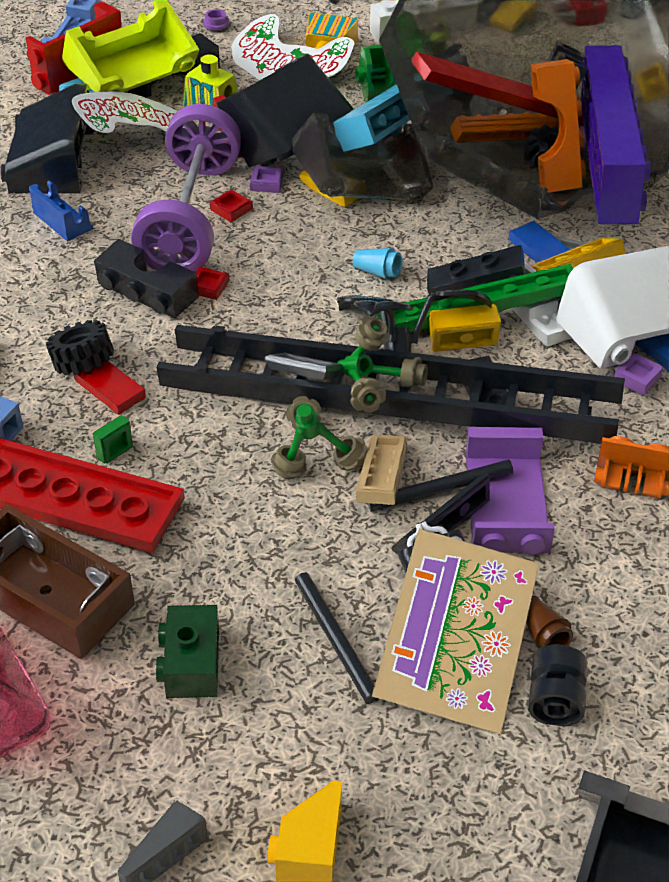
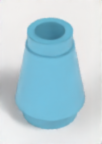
[353,248,403,280]

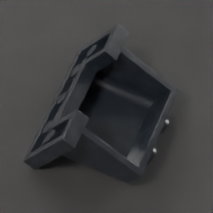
[576,770,669,882]

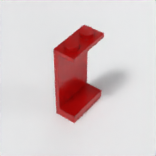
[26,1,122,95]

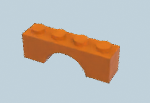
[531,59,586,193]

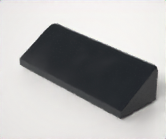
[391,472,490,554]

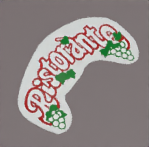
[231,14,354,80]
[72,91,198,150]

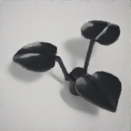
[337,289,492,353]

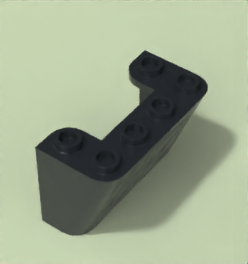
[216,53,355,168]

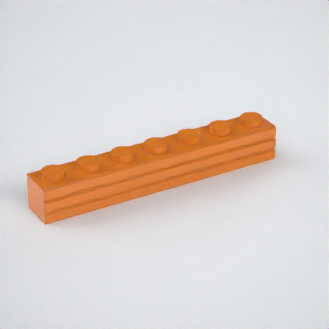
[450,112,559,143]

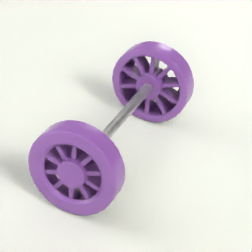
[131,104,241,272]

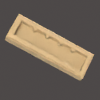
[356,435,408,505]

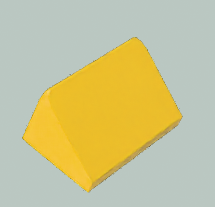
[429,304,501,352]

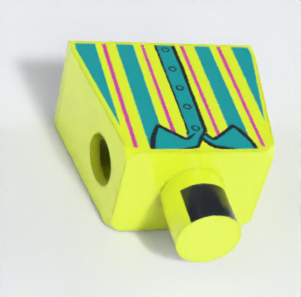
[183,55,238,107]

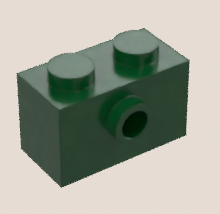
[156,605,219,698]

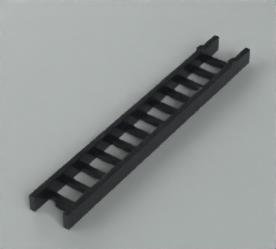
[156,325,625,444]

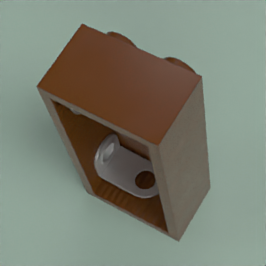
[0,504,135,659]

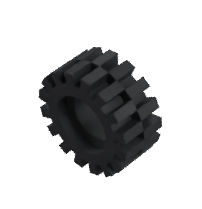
[46,320,114,375]

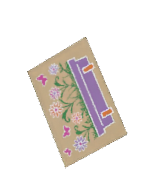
[372,528,539,734]

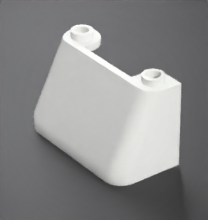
[555,246,669,369]

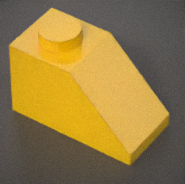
[267,780,342,882]

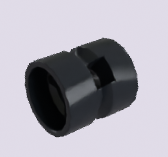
[528,644,588,727]

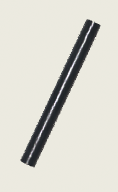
[367,459,513,512]
[295,572,379,704]

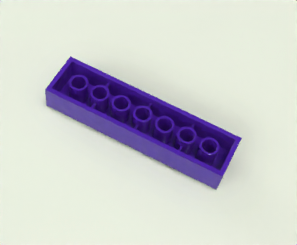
[580,45,650,224]

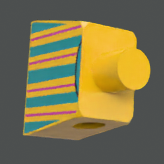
[306,12,358,49]

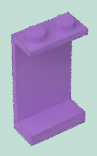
[466,427,555,555]

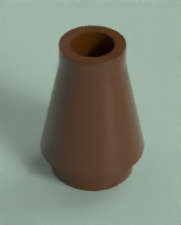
[526,596,573,649]

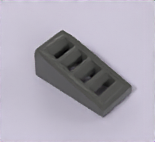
[118,800,207,882]

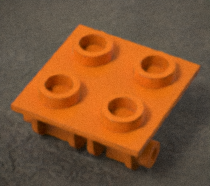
[594,436,669,499]

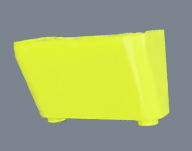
[62,0,199,92]

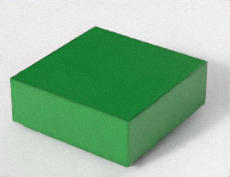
[93,415,133,464]

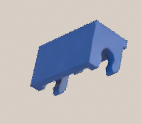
[29,180,93,241]

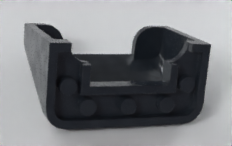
[1,84,94,194]

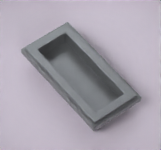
[265,353,343,380]

